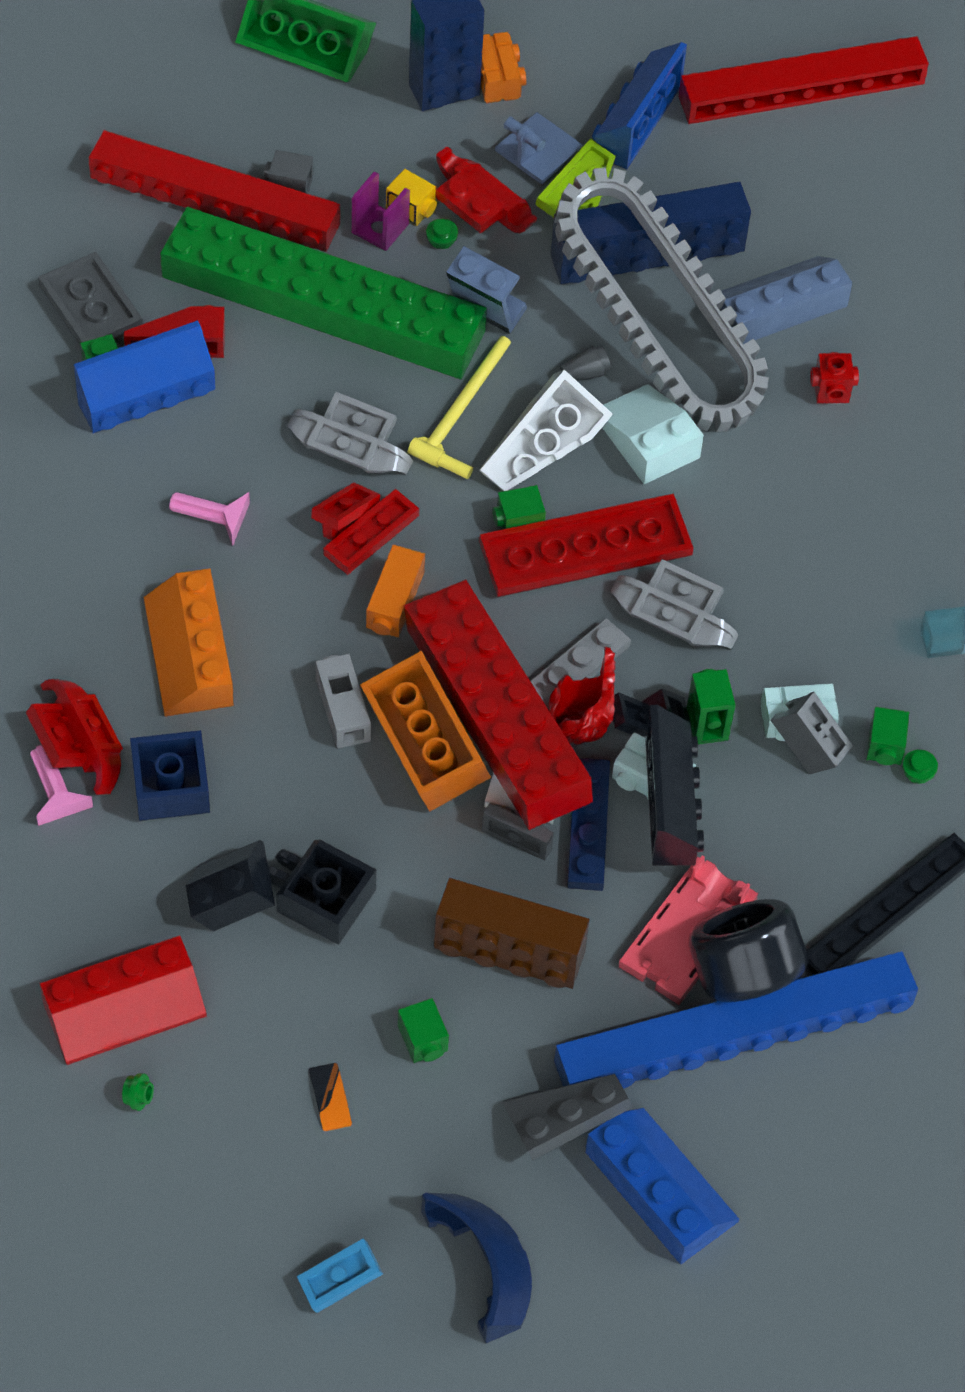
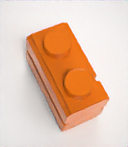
[480,32,526,103]

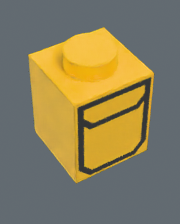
[386,169,437,226]

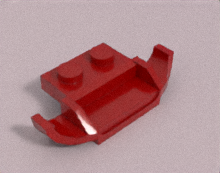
[435,146,537,234]
[26,679,123,795]

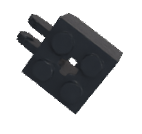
[268,840,376,945]

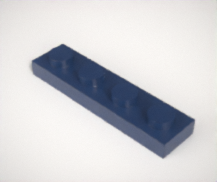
[567,758,610,891]

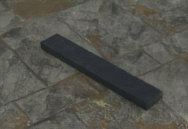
[807,833,965,975]

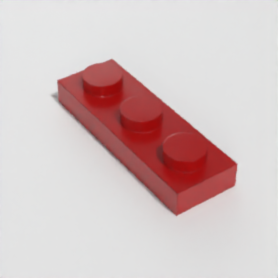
[323,489,420,575]

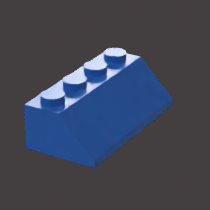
[592,42,687,170]
[74,320,215,433]
[585,1108,739,1265]

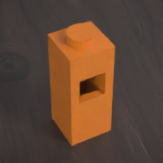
[366,544,425,638]

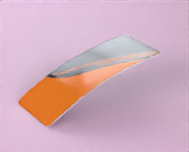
[309,1063,352,1131]

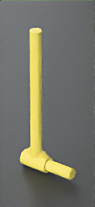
[407,336,511,479]

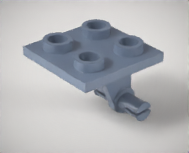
[495,112,584,184]

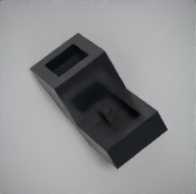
[613,689,691,737]

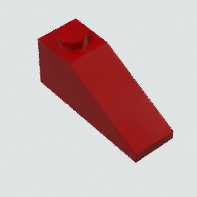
[124,305,225,358]

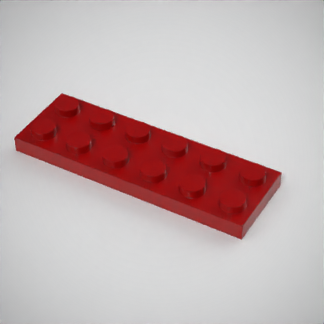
[479,493,694,597]

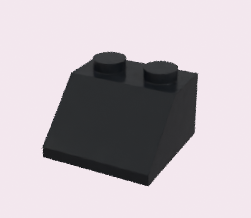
[185,840,275,931]

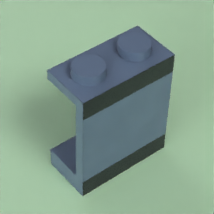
[446,246,527,334]

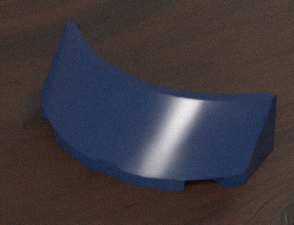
[421,1193,532,1343]

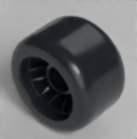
[689,899,808,1002]

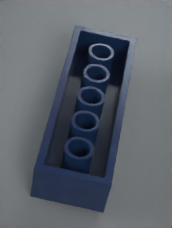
[551,181,751,285]

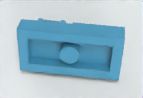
[297,1238,383,1313]

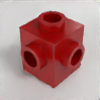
[810,352,859,403]

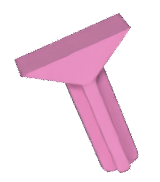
[169,492,250,546]
[30,745,93,826]

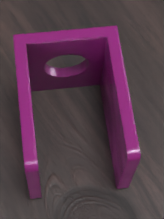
[352,171,410,251]

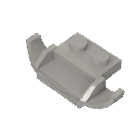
[287,392,413,475]
[609,559,739,650]

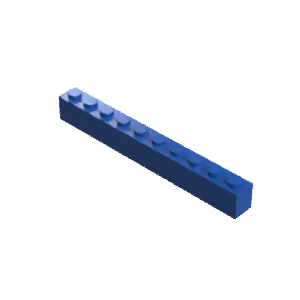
[554,951,918,1089]

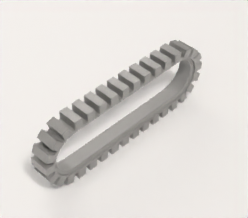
[554,167,769,432]

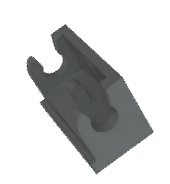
[771,692,853,774]

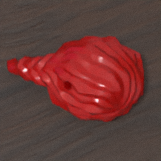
[549,647,616,745]

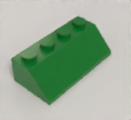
[235,0,376,82]

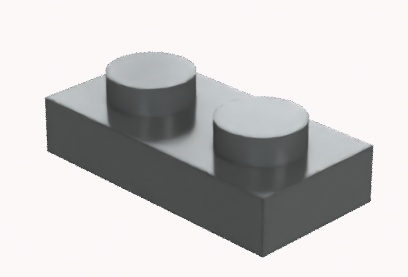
[482,803,554,861]

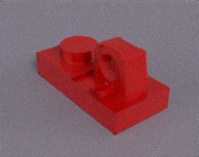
[311,482,380,540]

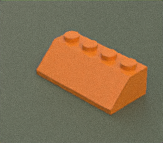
[144,568,234,716]

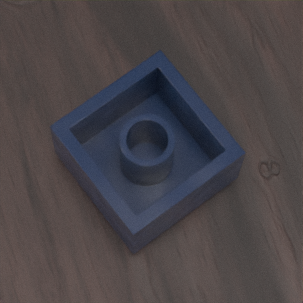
[130,730,210,821]

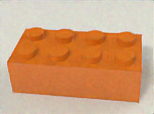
[360,651,492,812]

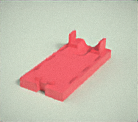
[619,855,758,1005]

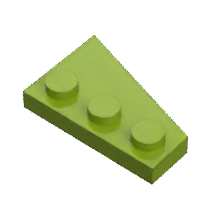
[535,138,616,218]

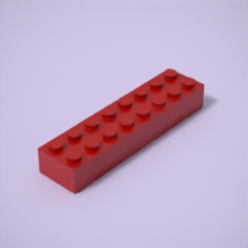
[404,579,593,830]

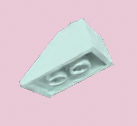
[602,384,704,484]

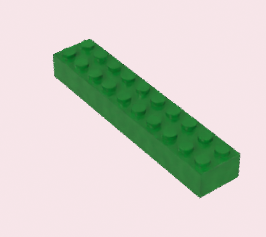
[160,207,487,380]

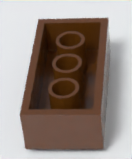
[434,878,590,989]

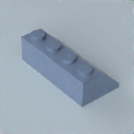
[720,256,852,344]

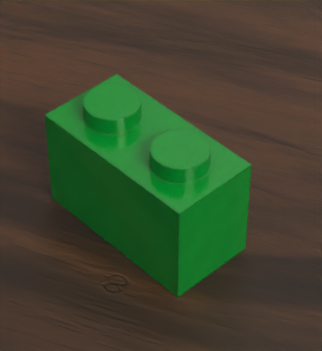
[687,669,735,745]

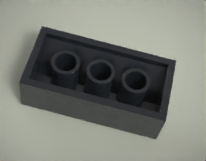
[645,705,704,866]

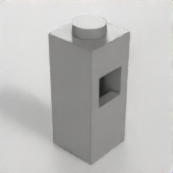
[316,654,371,749]

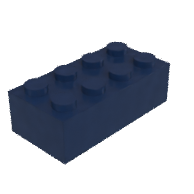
[409,0,485,111]

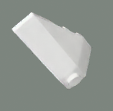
[479,370,613,491]

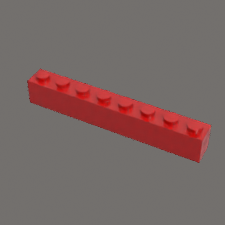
[678,36,929,124]
[89,130,340,252]

